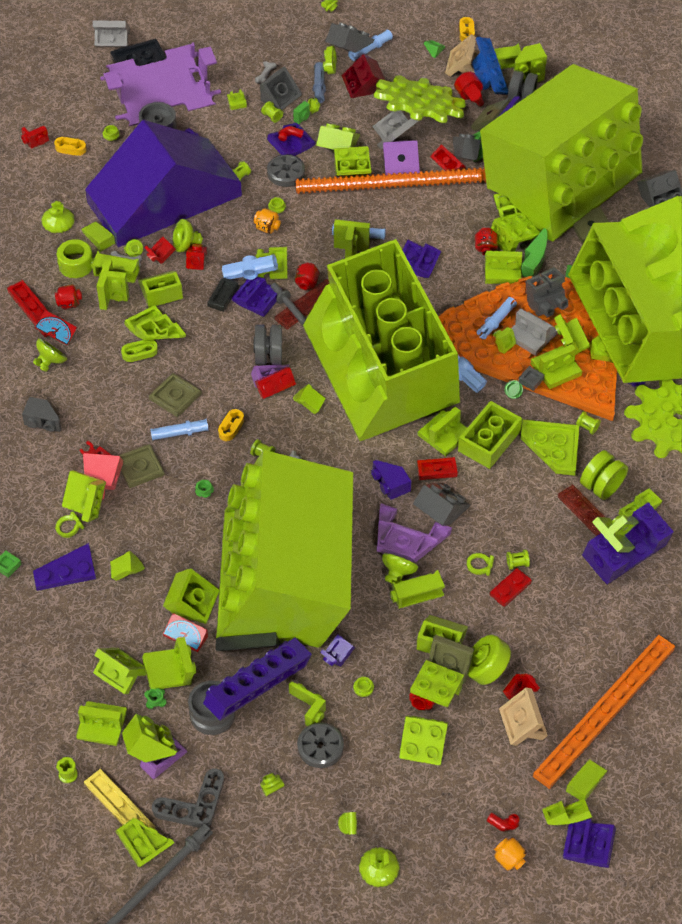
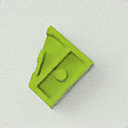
[115,818,174,867]

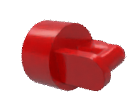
[454,72,484,107]

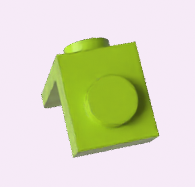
[289,681,326,726]

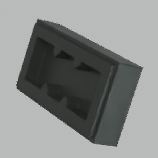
[207,277,239,312]

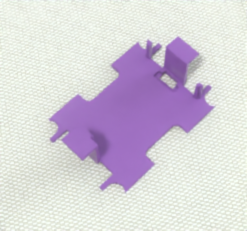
[100,42,221,127]

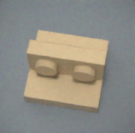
[445,34,479,76]
[499,688,548,746]

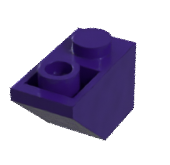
[371,460,411,500]

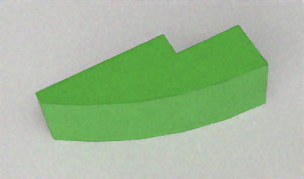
[521,228,547,277]

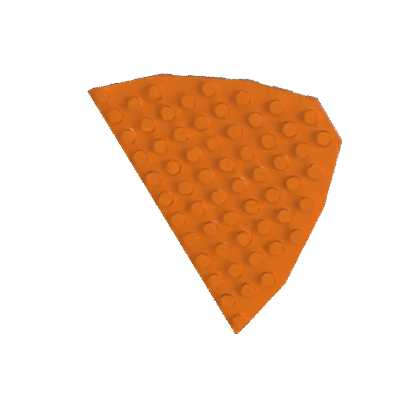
[438,274,617,421]

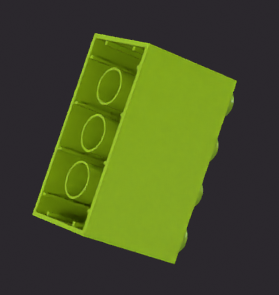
[480,64,643,242]
[568,196,682,383]
[303,239,460,441]
[216,450,353,647]

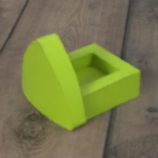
[293,384,326,414]
[110,551,145,581]

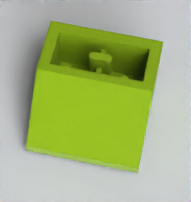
[514,43,547,83]
[316,123,360,150]
[334,146,371,176]
[138,271,183,308]
[416,615,468,654]
[122,714,177,763]

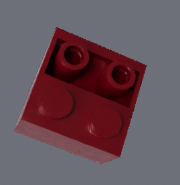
[341,54,385,98]

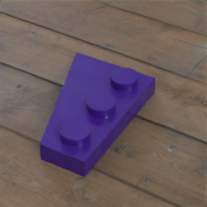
[33,543,96,591]

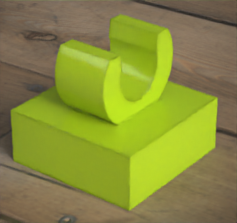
[227,90,247,110]
[493,327,516,354]

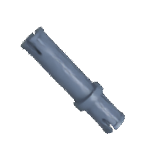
[313,62,326,104]

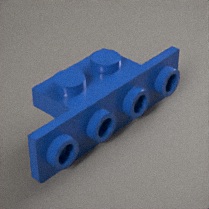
[471,37,508,95]

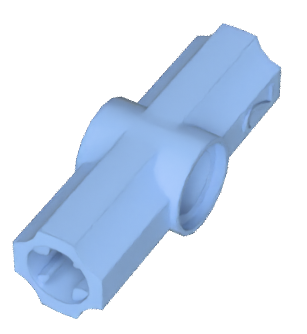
[222,255,278,280]
[458,355,487,393]

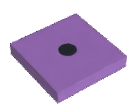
[383,140,420,175]

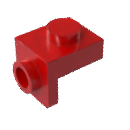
[21,125,49,149]
[144,237,176,264]
[186,244,207,270]
[503,674,540,700]

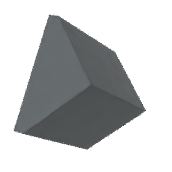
[260,66,302,110]

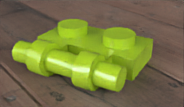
[255,247,288,279]

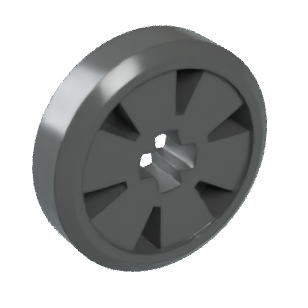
[267,155,305,187]
[297,723,344,768]

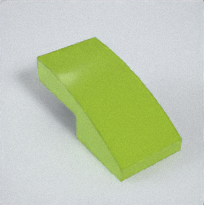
[618,488,662,516]
[542,798,592,825]

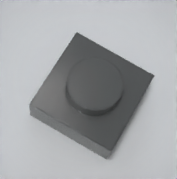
[518,366,545,391]

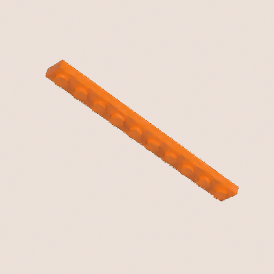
[533,635,675,789]

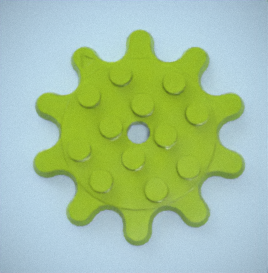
[373,75,466,123]
[624,379,682,458]

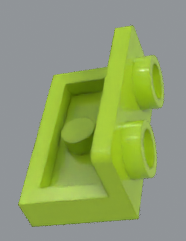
[554,314,590,355]

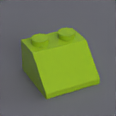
[163,568,219,624]

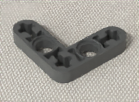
[152,769,224,828]

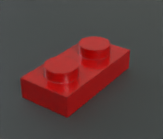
[255,367,296,399]
[417,457,458,480]
[490,568,532,607]

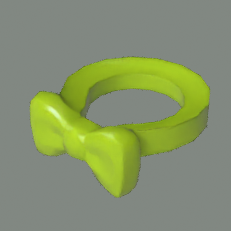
[55,512,85,538]
[467,553,494,576]

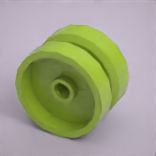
[580,450,628,500]

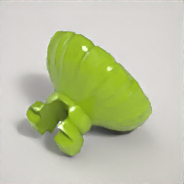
[41,201,75,233]
[172,219,203,253]
[33,338,67,372]
[382,553,418,584]
[359,847,400,887]

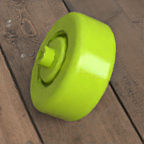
[468,635,511,685]

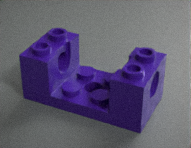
[582,502,674,585]

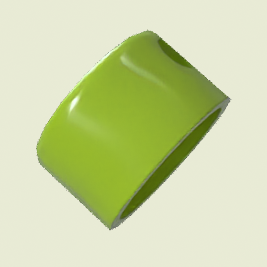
[56,239,93,278]

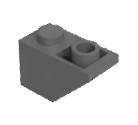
[453,134,481,161]
[22,397,61,432]

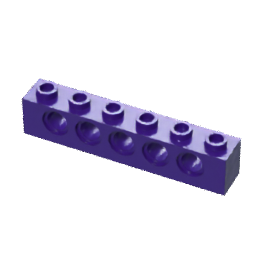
[203,638,312,721]

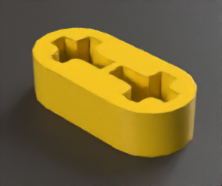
[459,17,475,41]
[54,137,87,156]
[218,409,244,441]

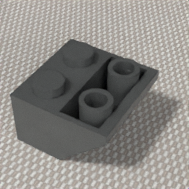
[325,22,375,53]
[637,170,682,207]
[413,483,470,526]

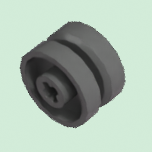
[508,70,538,100]
[139,102,177,129]
[253,325,282,365]
[188,680,236,735]

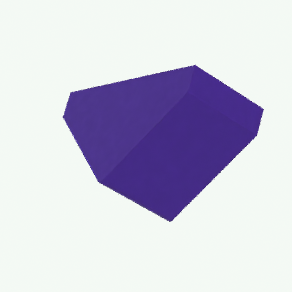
[85,120,242,247]

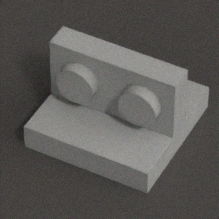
[93,20,130,47]
[372,111,418,150]
[512,309,557,356]

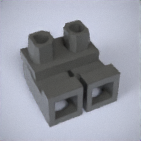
[525,267,568,317]

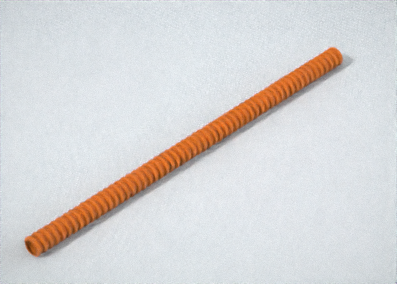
[296,167,486,194]

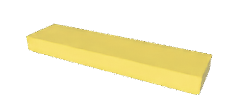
[84,768,155,829]

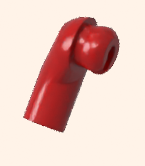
[278,126,304,141]
[487,813,520,832]

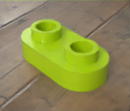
[323,46,337,75]
[121,340,158,362]

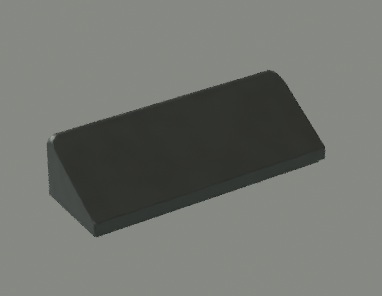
[215,632,280,651]

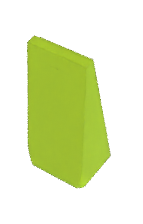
[81,221,115,252]
[566,759,607,801]

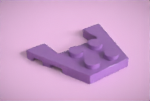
[377,504,452,563]

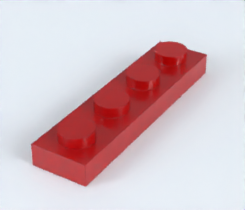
[7,280,49,337]

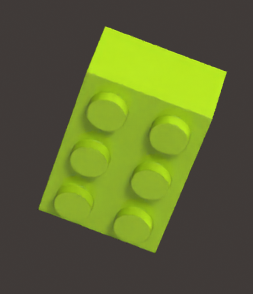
[458,401,522,469]

